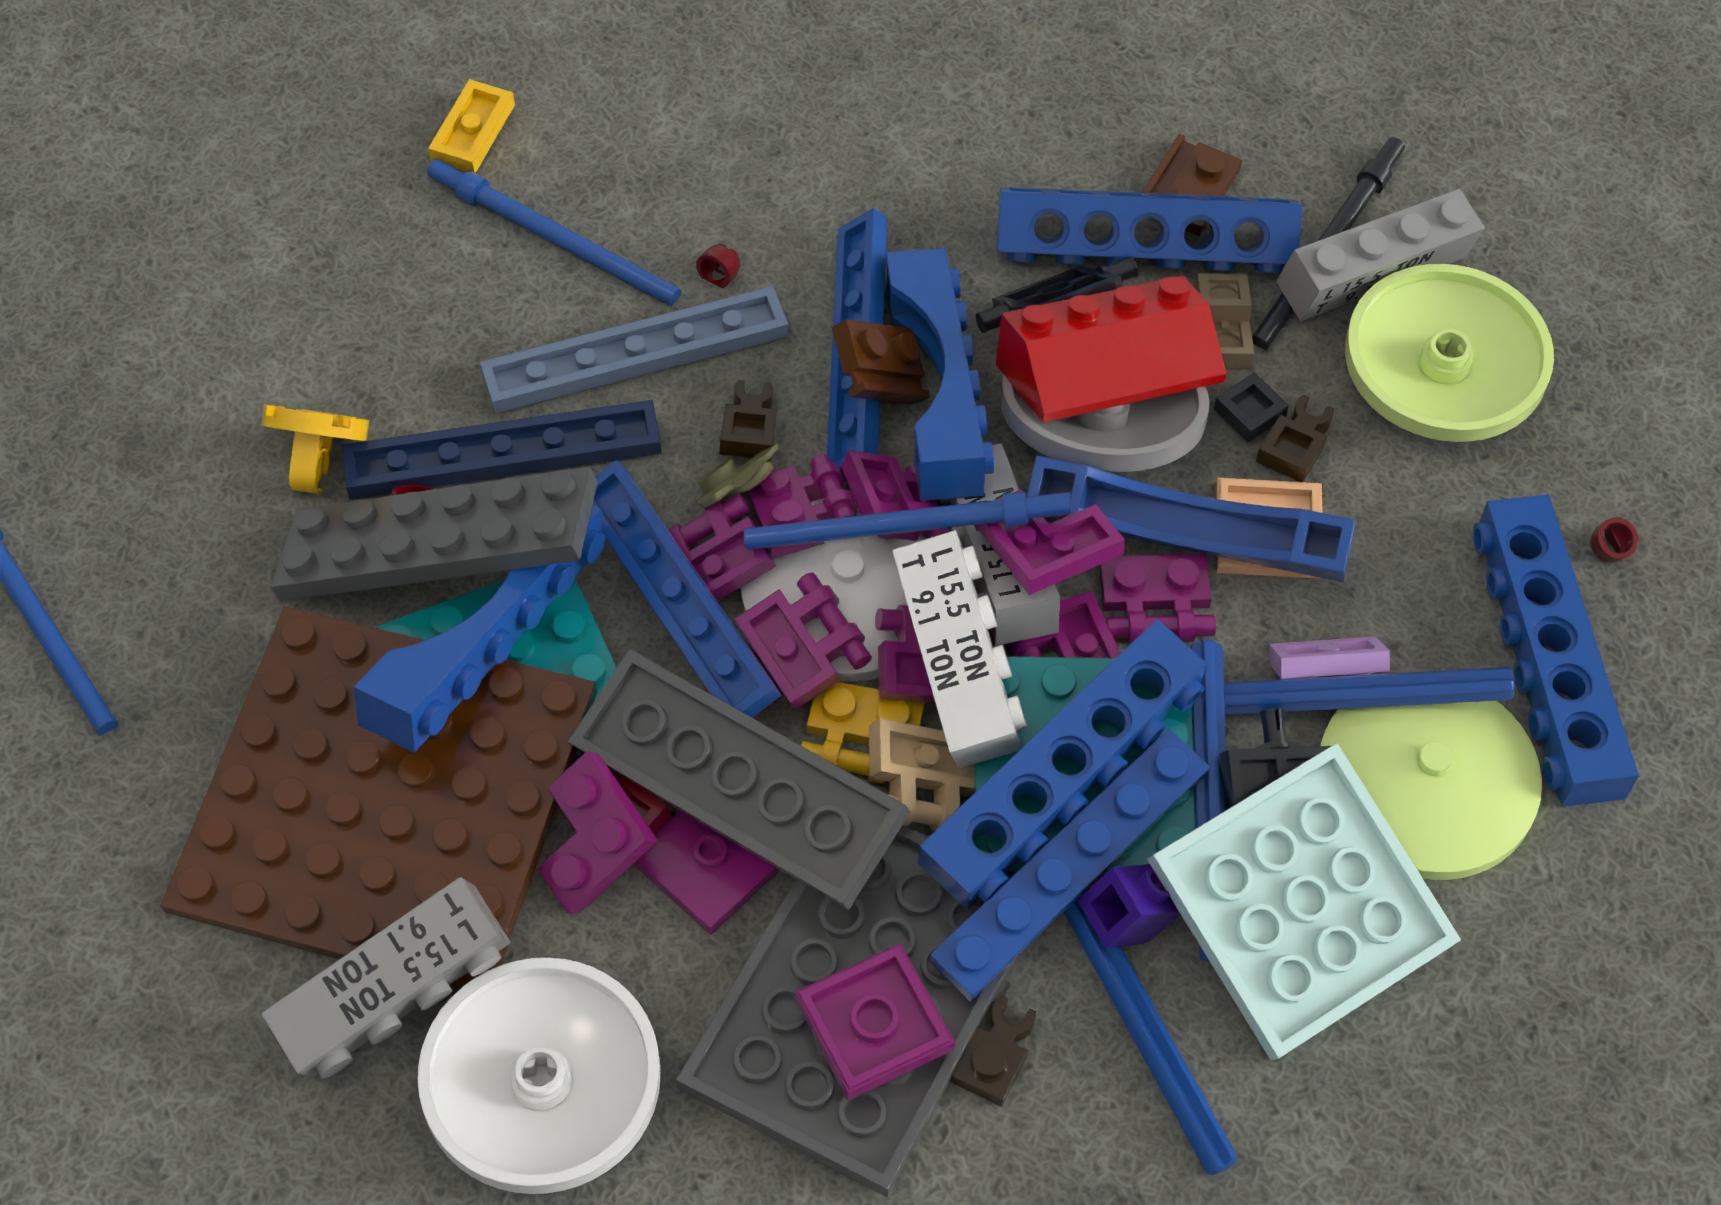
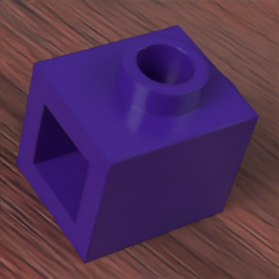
[1077,864,1180,949]

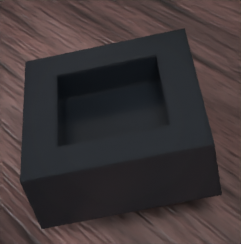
[1214,372,1289,442]

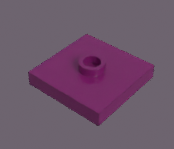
[633,811,780,935]
[795,943,955,1100]

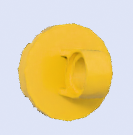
[261,405,370,495]

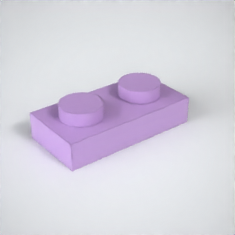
[1269,636,1390,679]

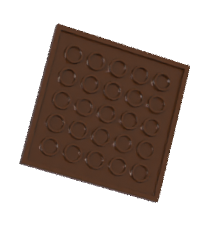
[160,606,598,991]

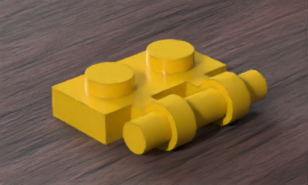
[801,682,925,785]

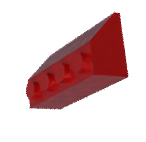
[996,276,1227,423]

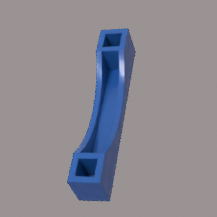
[886,248,994,501]
[1027,455,1355,582]
[354,505,605,753]

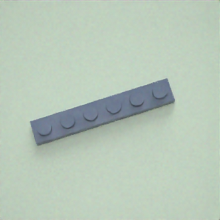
[480,286,789,414]

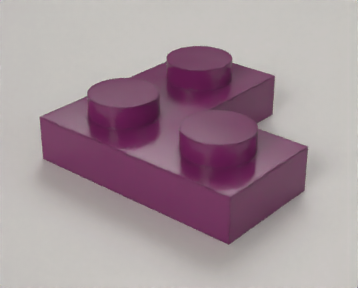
[975,489,1125,595]
[538,751,658,914]

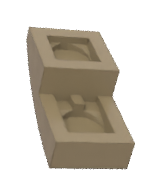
[1196,273,1255,369]

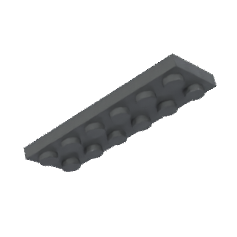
[271,466,598,601]
[568,649,911,910]

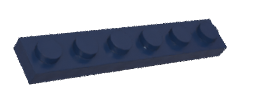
[342,400,661,499]

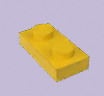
[428,79,515,173]

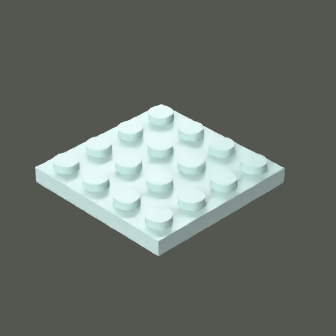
[1147,743,1461,1061]

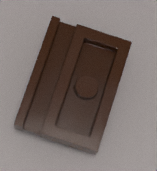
[1141,134,1242,236]
[831,319,930,404]

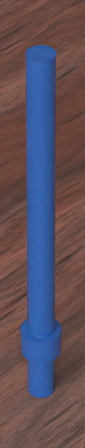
[427,159,681,307]
[744,492,1072,550]
[0,529,118,736]

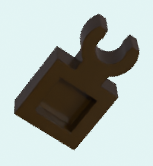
[719,380,777,460]
[1256,395,1334,482]
[950,996,1036,1107]

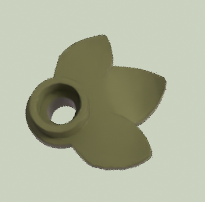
[697,443,779,508]

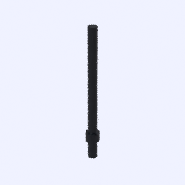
[1252,137,1405,350]

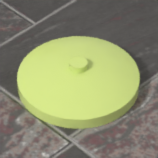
[1345,264,1554,442]
[1320,701,1542,880]

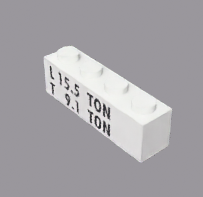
[892,530,1028,769]

